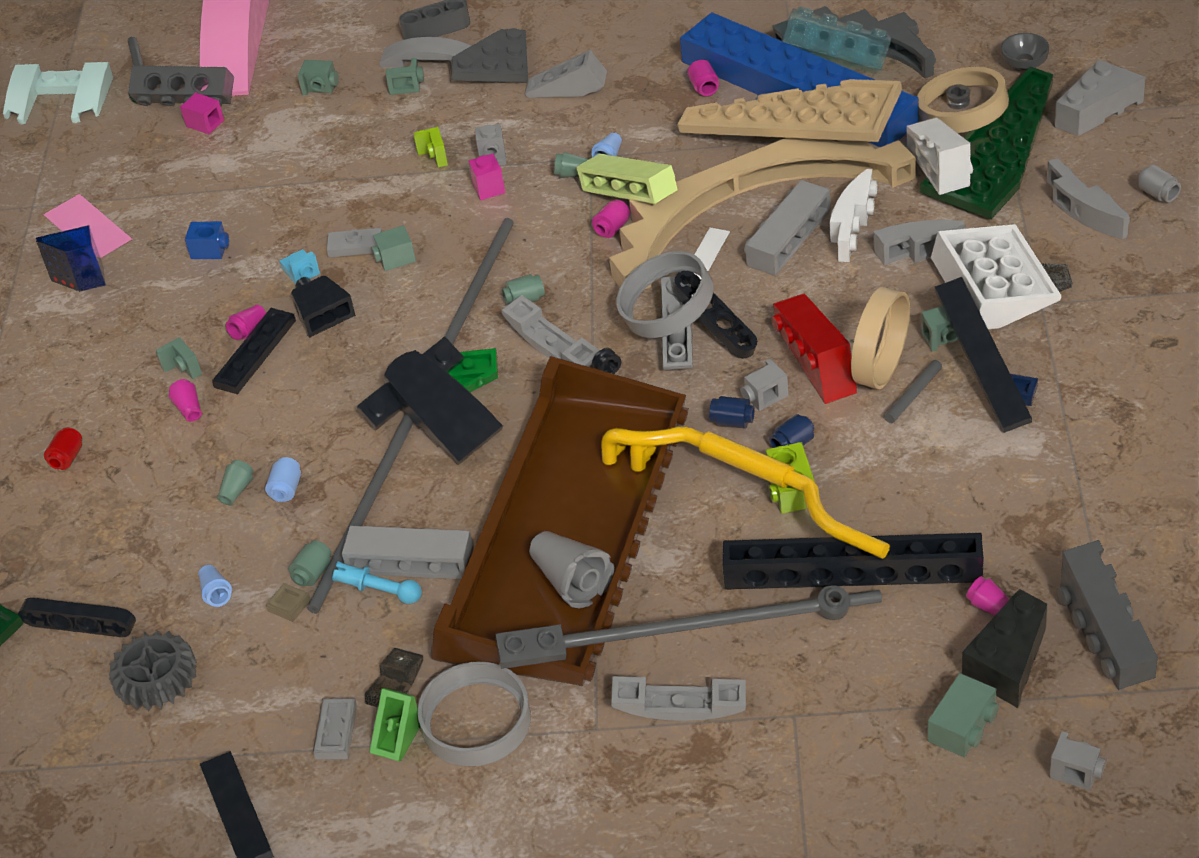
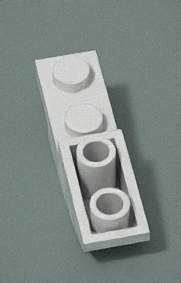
[830,169,877,262]

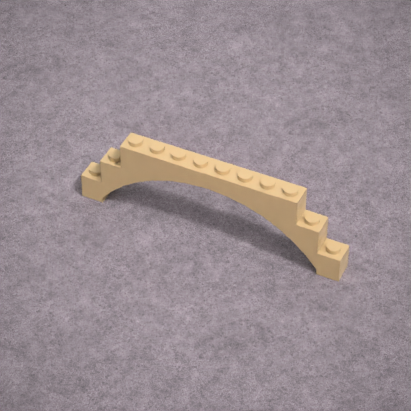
[609,138,916,290]

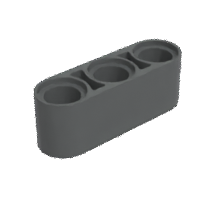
[399,0,470,40]

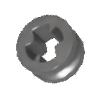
[947,84,970,109]

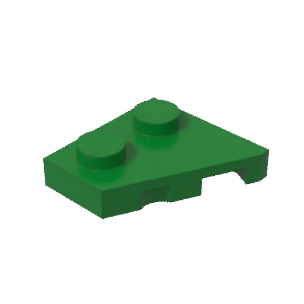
[449,348,498,393]

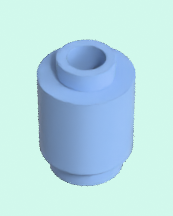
[265,457,301,502]

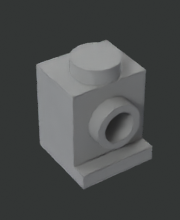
[475,124,507,165]
[740,359,789,411]
[1050,731,1107,791]

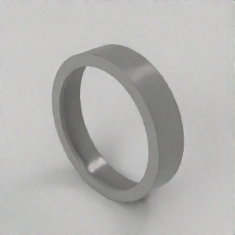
[617,251,714,338]
[418,662,531,766]

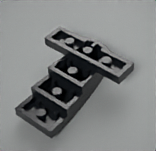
[357,336,503,465]

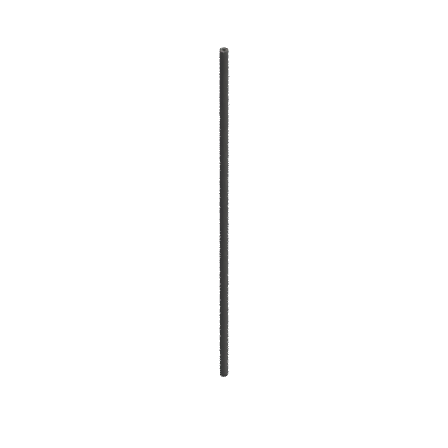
[307,218,514,614]

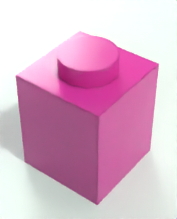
[180,93,224,134]
[468,153,505,200]

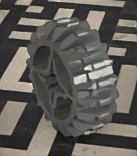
[109,630,197,712]

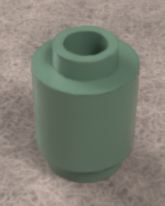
[502,274,545,304]
[288,540,332,586]

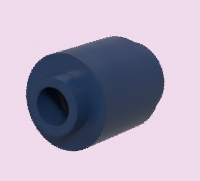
[709,396,755,429]
[769,414,814,448]

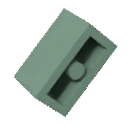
[928,673,999,758]

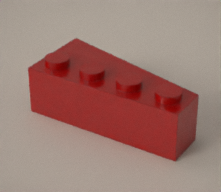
[771,293,857,404]

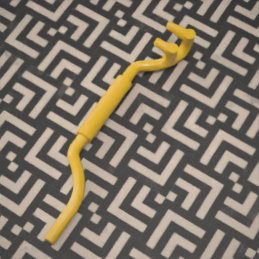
[601,427,890,559]

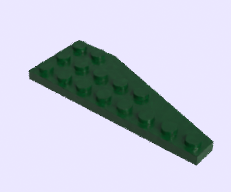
[920,66,1053,220]

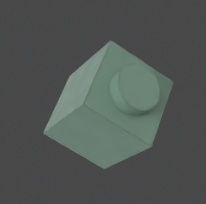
[371,225,416,271]

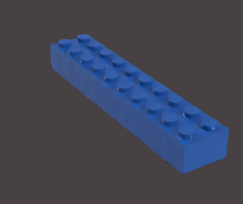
[680,12,919,147]

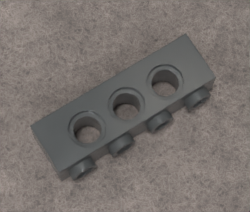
[128,66,234,106]

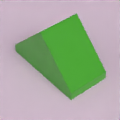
[369,688,420,761]

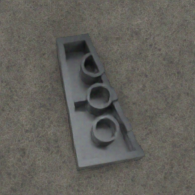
[1057,540,1158,690]

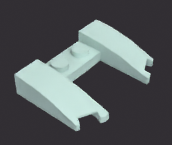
[3,62,113,124]

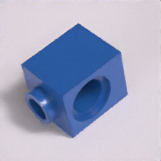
[185,221,229,259]

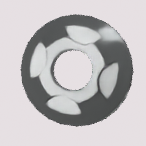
[1001,33,1049,71]

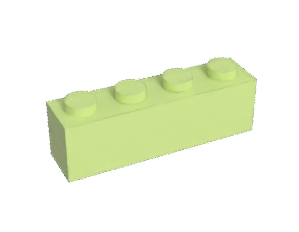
[577,154,678,204]

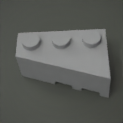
[1055,60,1146,136]

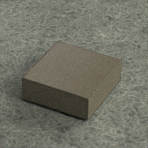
[266,583,311,622]

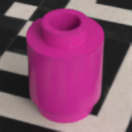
[687,60,719,96]
[592,200,630,238]

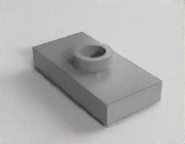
[327,228,382,257]
[313,699,357,759]

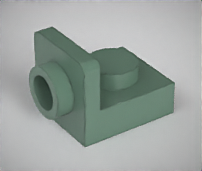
[386,58,424,95]
[156,337,202,379]

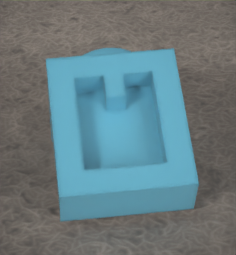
[280,249,320,284]

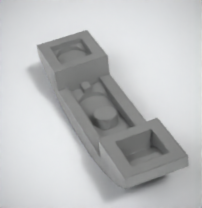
[379,37,472,68]
[502,295,599,366]
[611,676,746,721]

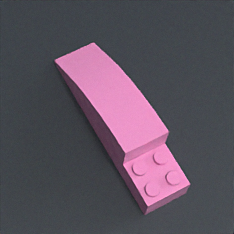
[200,0,269,96]

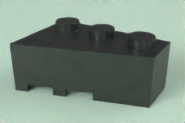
[962,589,1047,708]

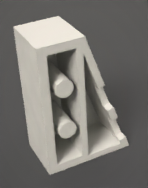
[907,117,973,195]

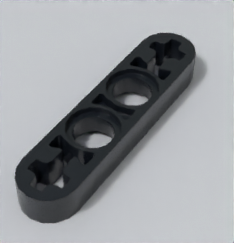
[672,271,758,359]
[18,598,136,637]

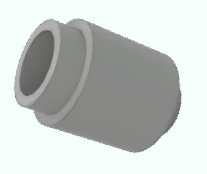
[1138,165,1181,203]

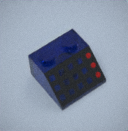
[36,225,106,292]

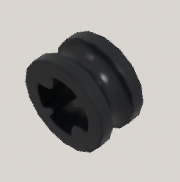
[592,348,622,374]

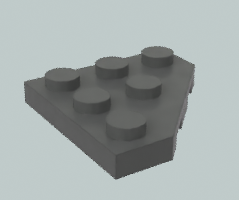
[452,28,528,83]

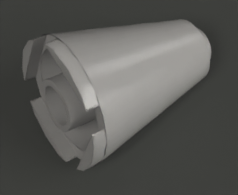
[529,531,614,608]

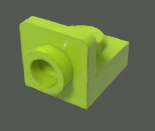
[414,127,448,168]

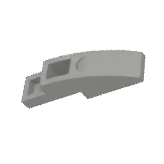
[1047,158,1130,239]
[661,277,693,370]

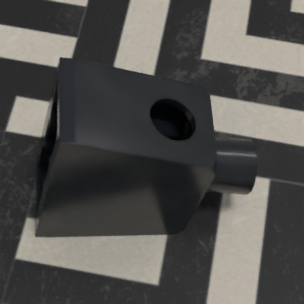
[291,276,356,338]

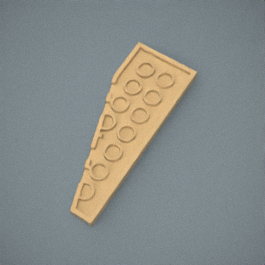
[677,79,902,142]

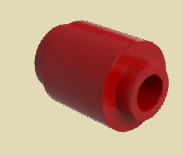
[44,427,82,470]

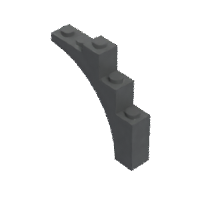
[773,6,936,78]

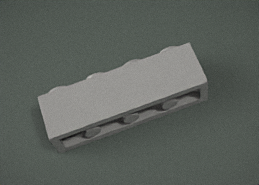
[744,180,831,276]
[342,526,474,579]

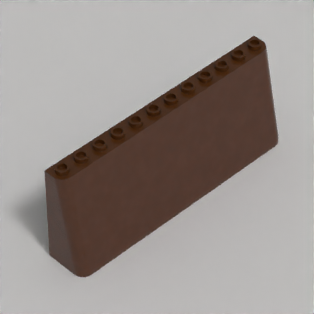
[432,356,689,686]

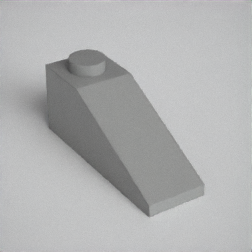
[525,50,607,98]

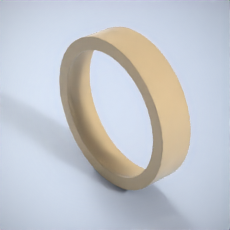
[917,67,1009,133]
[851,287,910,389]

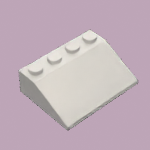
[931,224,1061,329]

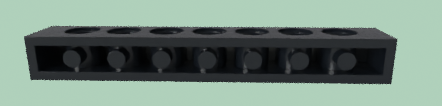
[722,533,984,590]

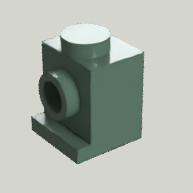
[298,60,339,95]
[921,306,958,352]

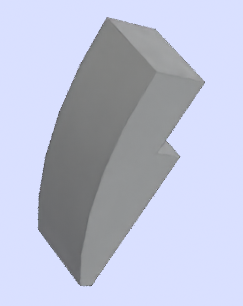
[874,220,965,265]

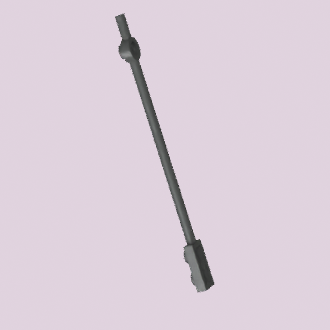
[495,586,882,669]

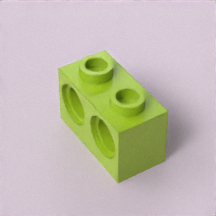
[766,442,815,514]

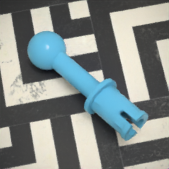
[332,561,422,604]

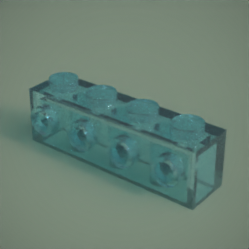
[782,6,892,71]

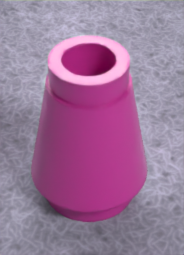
[226,305,266,340]
[169,379,202,422]
[966,576,1009,616]

